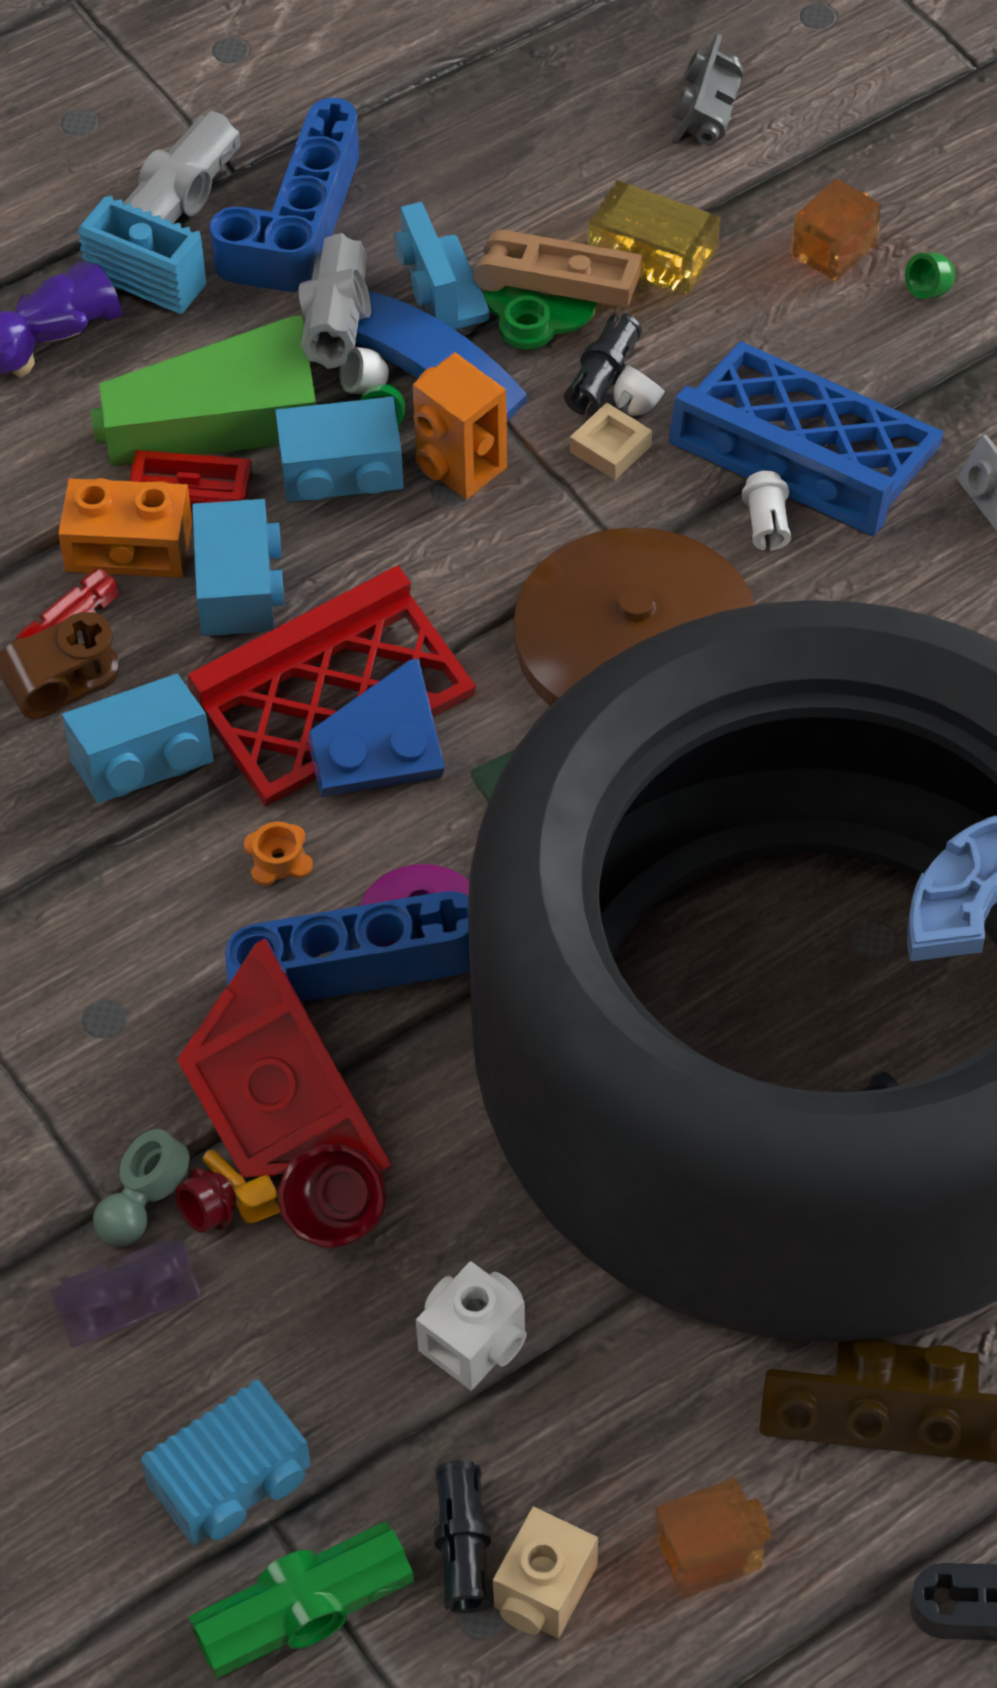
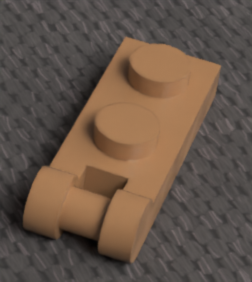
[473,230,642,308]

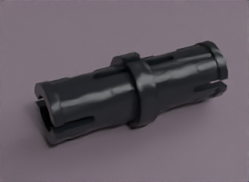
[564,313,642,416]
[434,1460,491,1614]

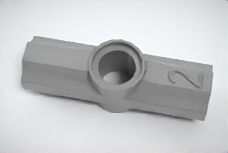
[123,111,241,224]
[299,233,371,369]

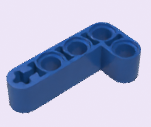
[210,98,359,292]
[225,891,470,1002]

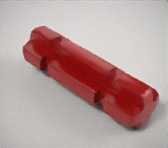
[16,568,119,640]

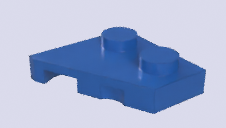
[308,659,445,797]

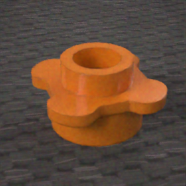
[244,821,313,886]

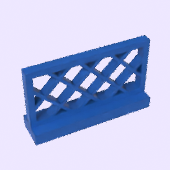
[668,341,944,536]

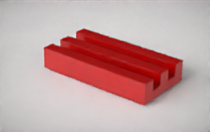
[129,450,253,513]

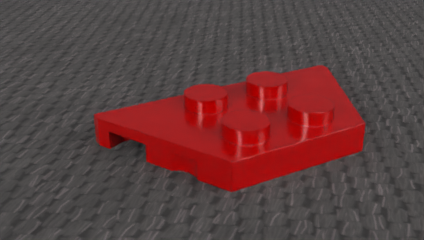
[177,938,392,1177]

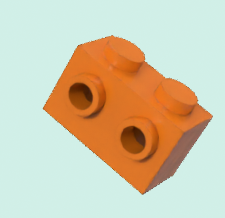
[413,352,507,500]
[58,478,193,578]

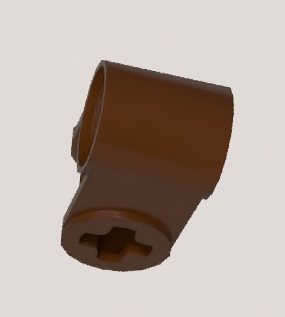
[0,612,120,719]

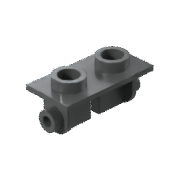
[671,33,744,146]

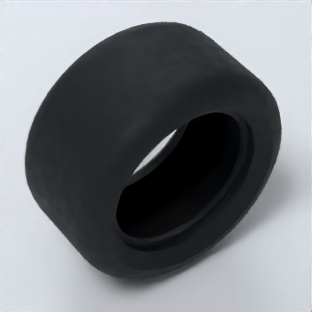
[468,600,997,1342]

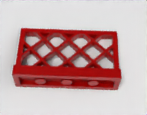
[188,565,476,807]

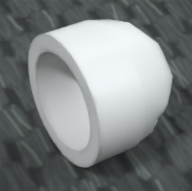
[340,347,389,395]
[613,365,665,416]

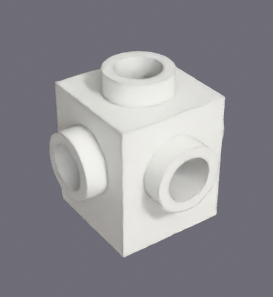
[416,1261,527,1391]

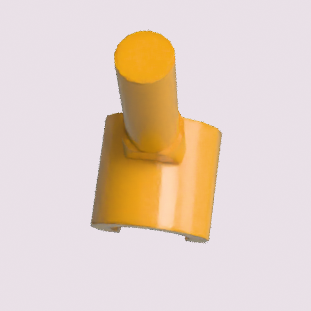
[202,1149,280,1223]

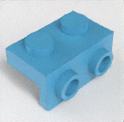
[394,202,489,330]

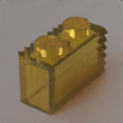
[588,180,720,295]

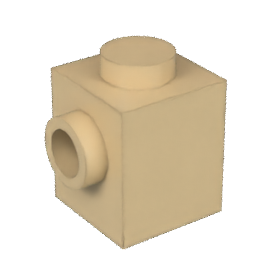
[493,1506,598,1639]

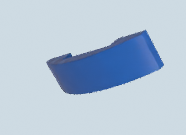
[355,291,527,421]

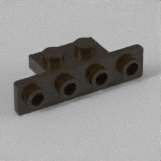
[759,1338,997,1463]

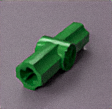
[188,1521,414,1679]

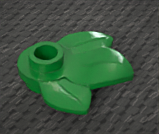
[484,285,598,349]

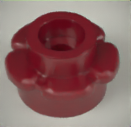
[175,1167,236,1233]

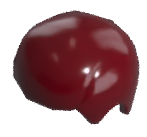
[277,1143,388,1248]

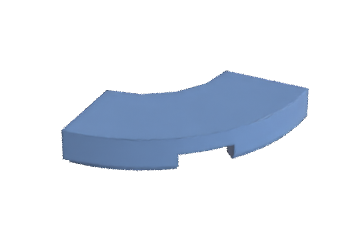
[907,816,997,961]

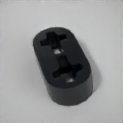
[910,1563,997,1641]

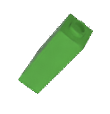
[91,316,316,466]

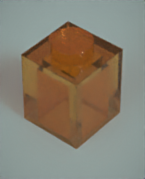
[792,178,881,282]
[654,1478,771,1599]

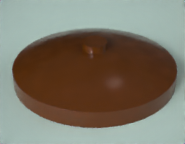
[514,527,755,706]

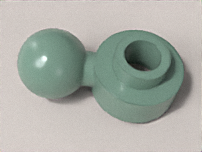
[93,1129,189,1247]

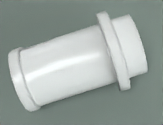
[742,471,791,551]

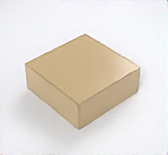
[570,402,652,480]

